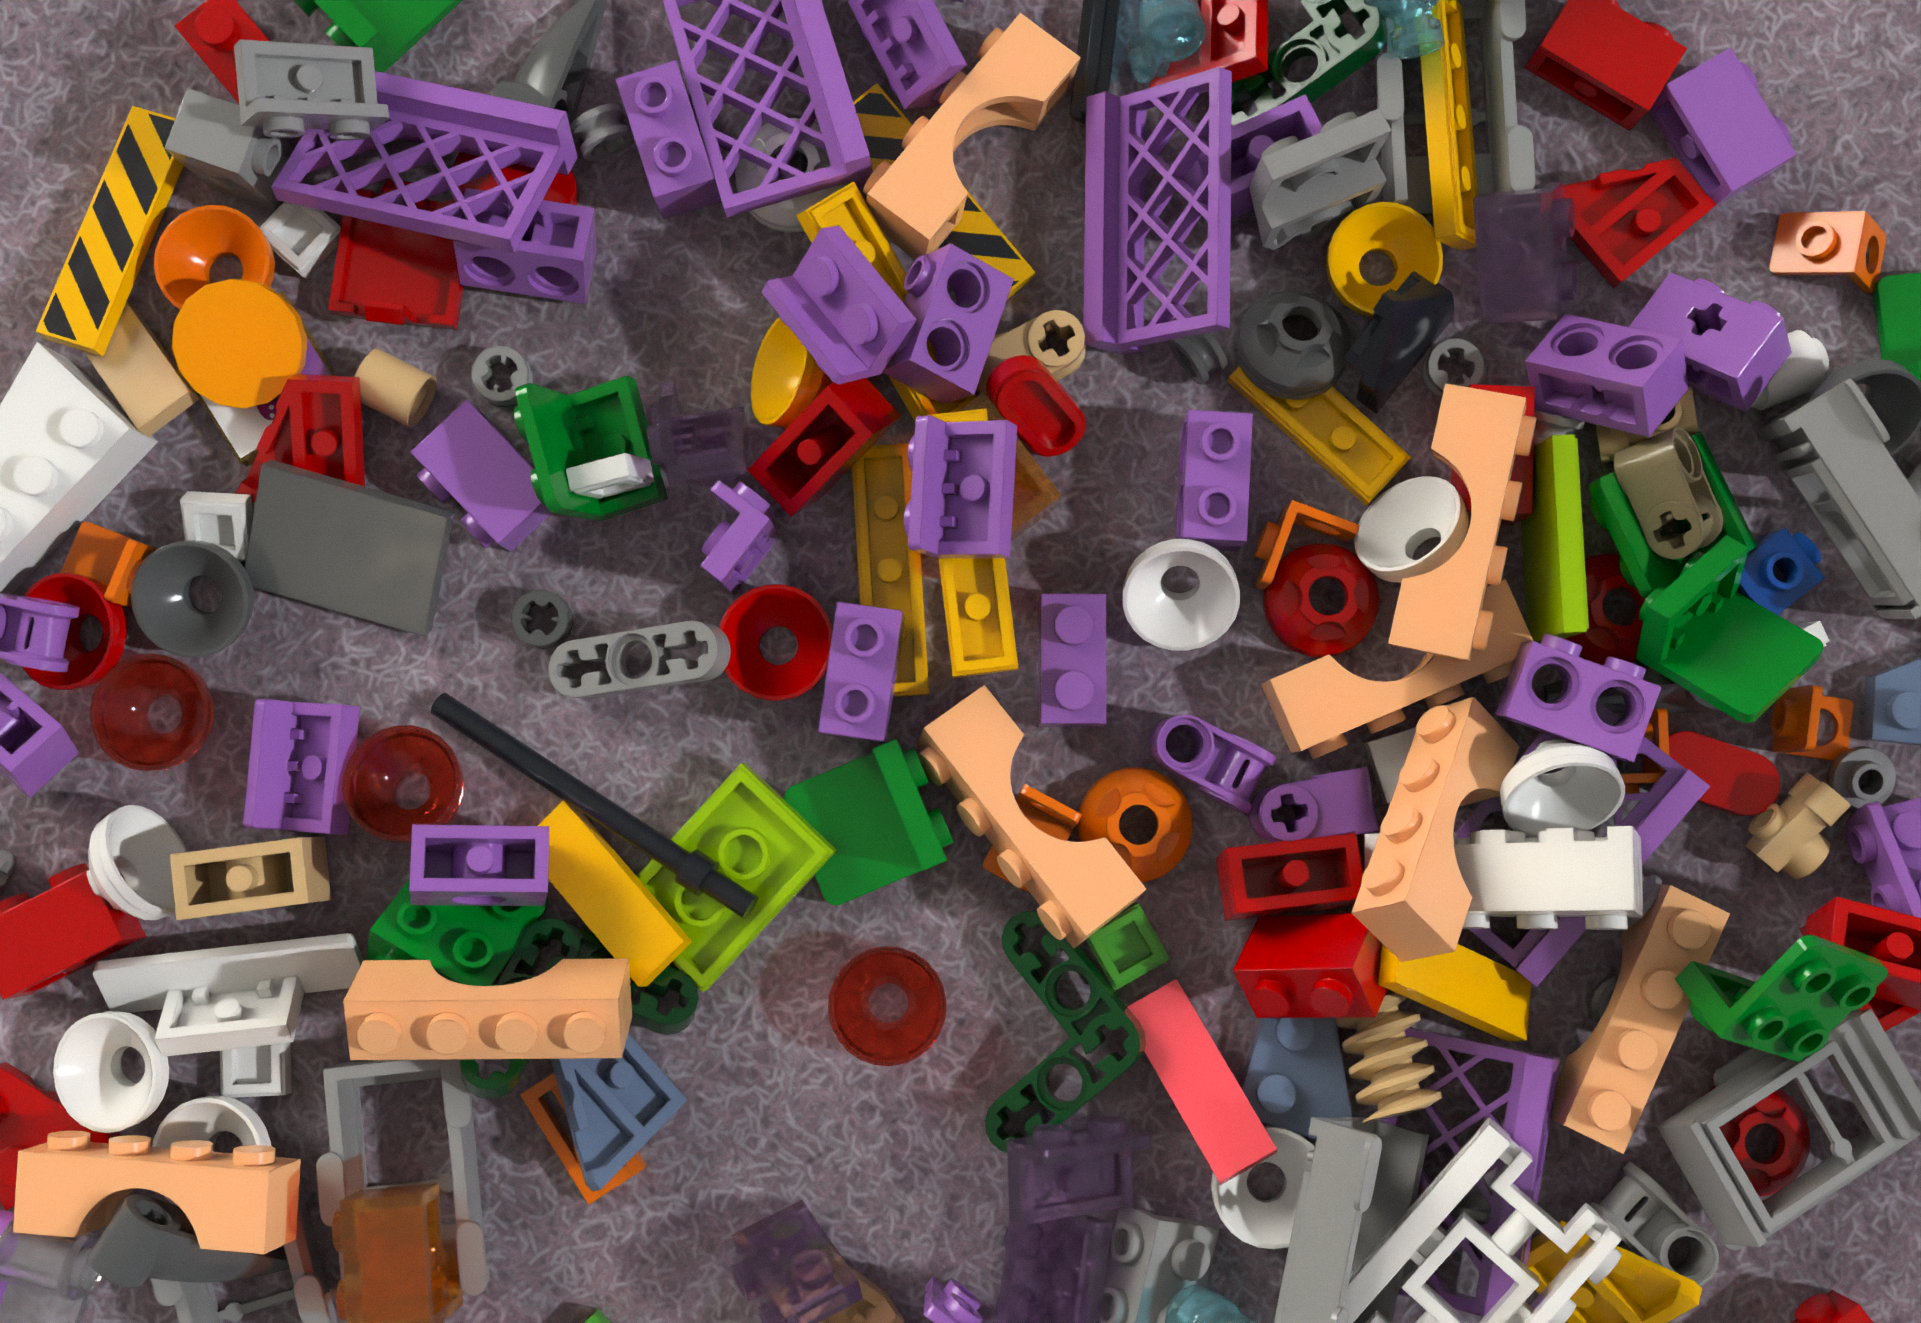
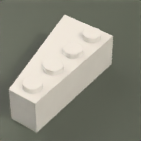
[0,342,158,594]
[1365,826,1643,930]

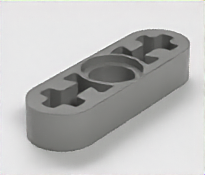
[548,621,731,699]

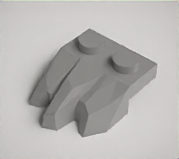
[1249,108,1391,251]

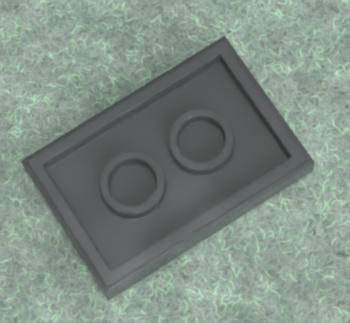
[245,460,455,636]

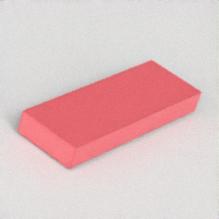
[1127,979,1278,1186]

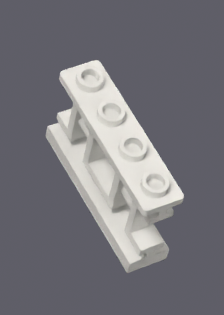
[1344,1117,1622,1323]

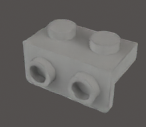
[234,39,389,141]
[1093,1204,1219,1323]

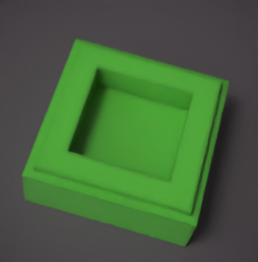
[1085,902,1170,991]

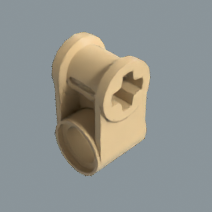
[977,310,1086,415]

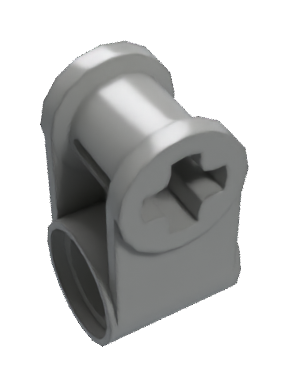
[1589,1161,1719,1286]

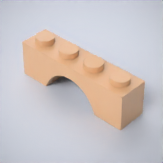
[863,13,1081,260]
[1388,383,1537,662]
[1261,579,1533,759]
[916,685,1147,949]
[1351,697,1520,962]
[1551,884,1730,1154]
[343,958,632,1060]
[13,1131,301,1254]

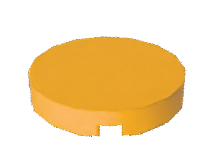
[172,279,308,409]

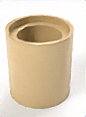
[354,348,437,428]

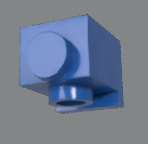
[1738,527,1825,616]

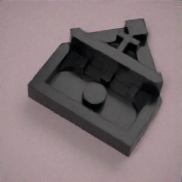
[1344,271,1454,414]

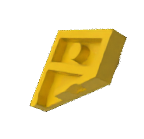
[1527,1220,1702,1323]

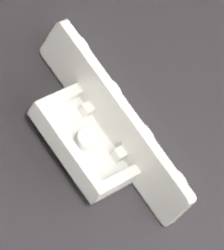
[92,933,363,1057]

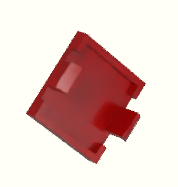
[328,179,464,330]

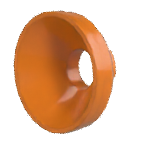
[154,205,275,310]
[1077,767,1193,882]

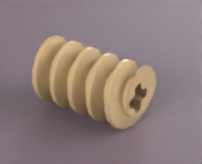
[1335,989,1442,1123]

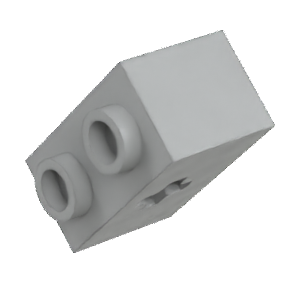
[164,88,295,210]

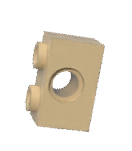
[170,837,332,920]

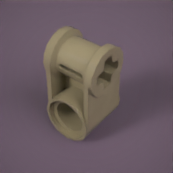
[1614,427,1724,559]

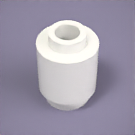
[1750,330,1829,410]

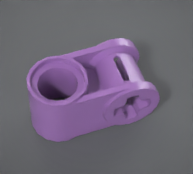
[0,593,80,672]
[1148,715,1277,815]
[1248,767,1379,842]

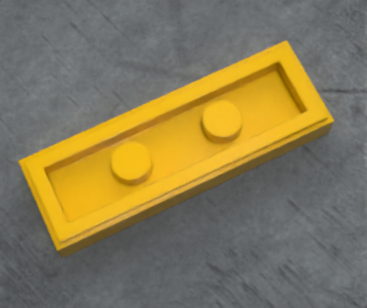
[1227,366,1411,506]
[538,800,693,987]
[1378,944,1531,1042]

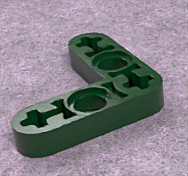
[1231,0,1388,127]
[985,910,1146,1154]
[460,918,699,1099]

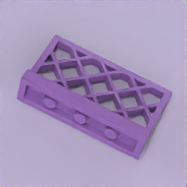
[663,0,873,217]
[1083,66,1232,355]
[271,71,578,253]
[1456,700,1710,987]
[1383,1027,1561,1317]

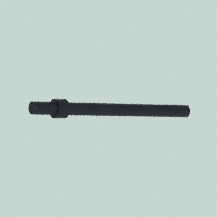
[431,693,758,919]

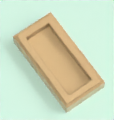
[84,302,199,437]

